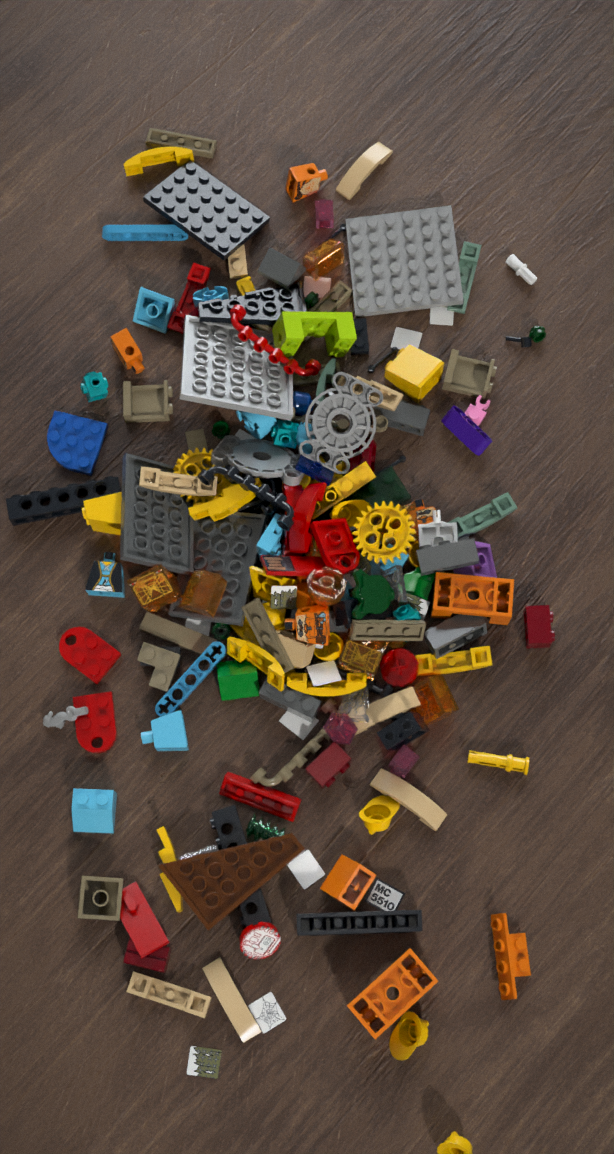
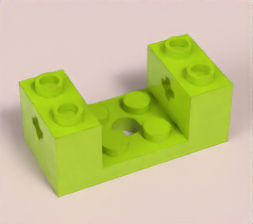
[272,311,357,357]

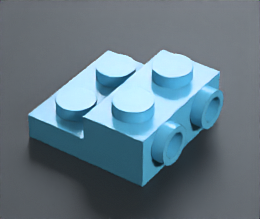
[256,513,284,561]

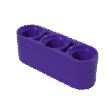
[441,406,492,456]

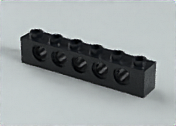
[6,476,122,526]
[210,805,272,929]
[296,910,423,936]

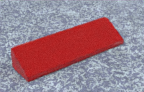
[219,772,301,822]

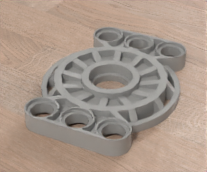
[298,372,383,474]
[210,435,311,486]

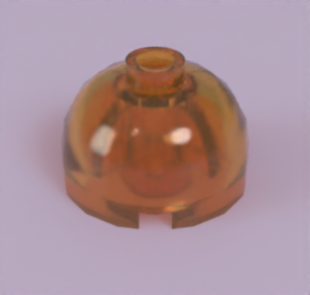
[306,566,347,607]

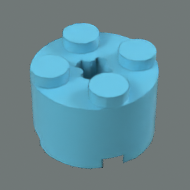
[236,410,277,440]

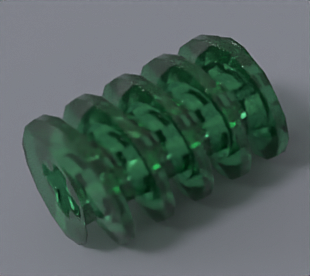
[245,813,291,842]

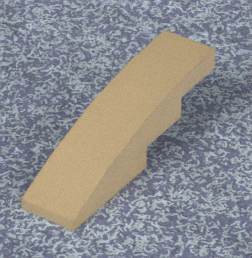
[337,373,404,411]

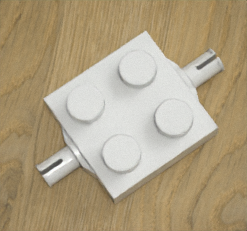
[418,510,458,573]

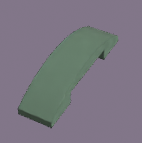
[447,241,482,314]
[316,358,336,407]
[447,492,518,539]

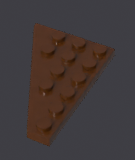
[159,833,305,931]

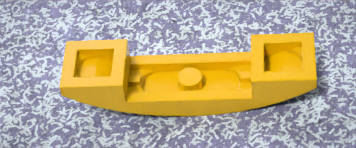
[124,147,194,177]
[227,637,285,692]
[415,646,492,676]
[287,673,367,696]

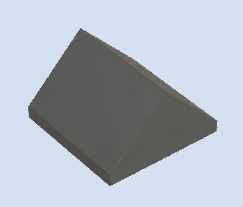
[257,248,306,289]

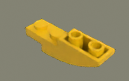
[312,461,376,520]
[188,478,263,522]

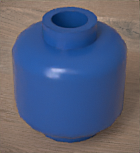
[293,391,314,416]

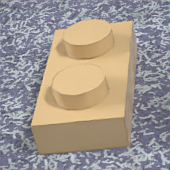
[228,244,248,279]

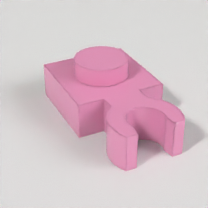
[465,395,490,427]

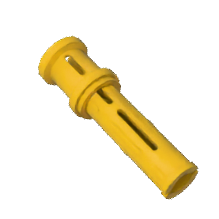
[467,750,529,775]

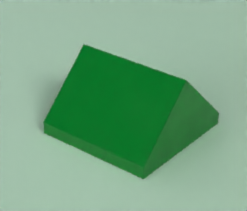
[217,660,260,701]

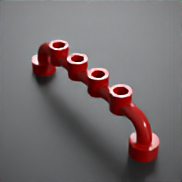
[230,304,322,377]

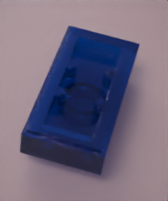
[295,455,334,486]

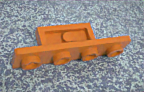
[491,913,531,1000]

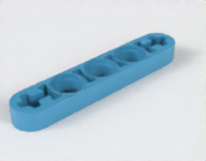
[102,225,189,241]
[155,641,226,717]

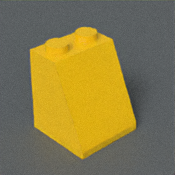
[384,344,444,404]
[82,492,122,536]

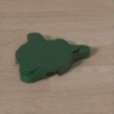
[352,569,395,619]

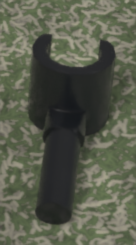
[506,336,532,348]

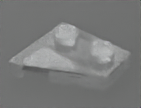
[382,565,408,602]
[335,687,369,723]

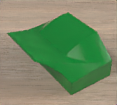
[399,566,436,601]

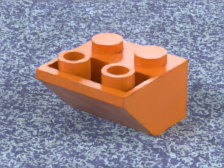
[320,854,377,912]

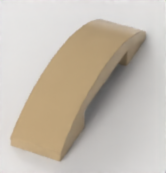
[336,142,393,200]
[139,466,218,496]
[341,686,421,738]
[370,768,447,831]
[202,957,262,1043]
[127,971,212,1018]

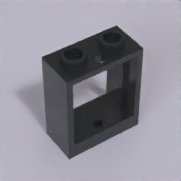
[377,711,430,751]

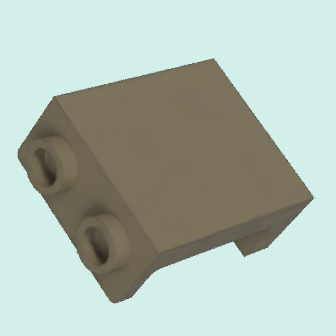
[442,349,497,399]
[123,380,173,423]

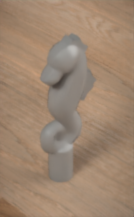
[43,706,88,729]

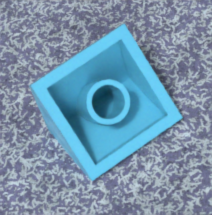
[133,287,176,334]

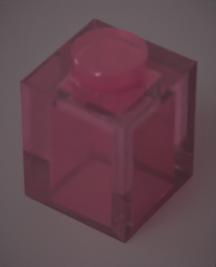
[315,199,334,229]
[323,713,358,745]
[389,745,420,778]

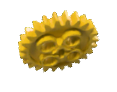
[173,447,232,505]
[352,501,416,565]

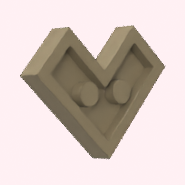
[137,642,181,692]

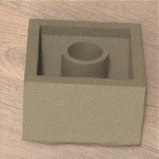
[77,876,123,921]

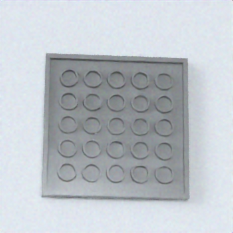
[345,205,463,317]
[179,315,293,421]

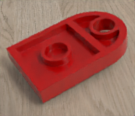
[310,518,360,575]
[59,627,121,685]
[73,691,117,753]

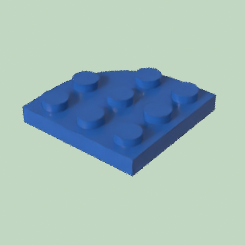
[47,410,108,476]

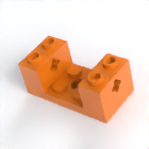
[431,572,514,625]
[346,948,438,1040]

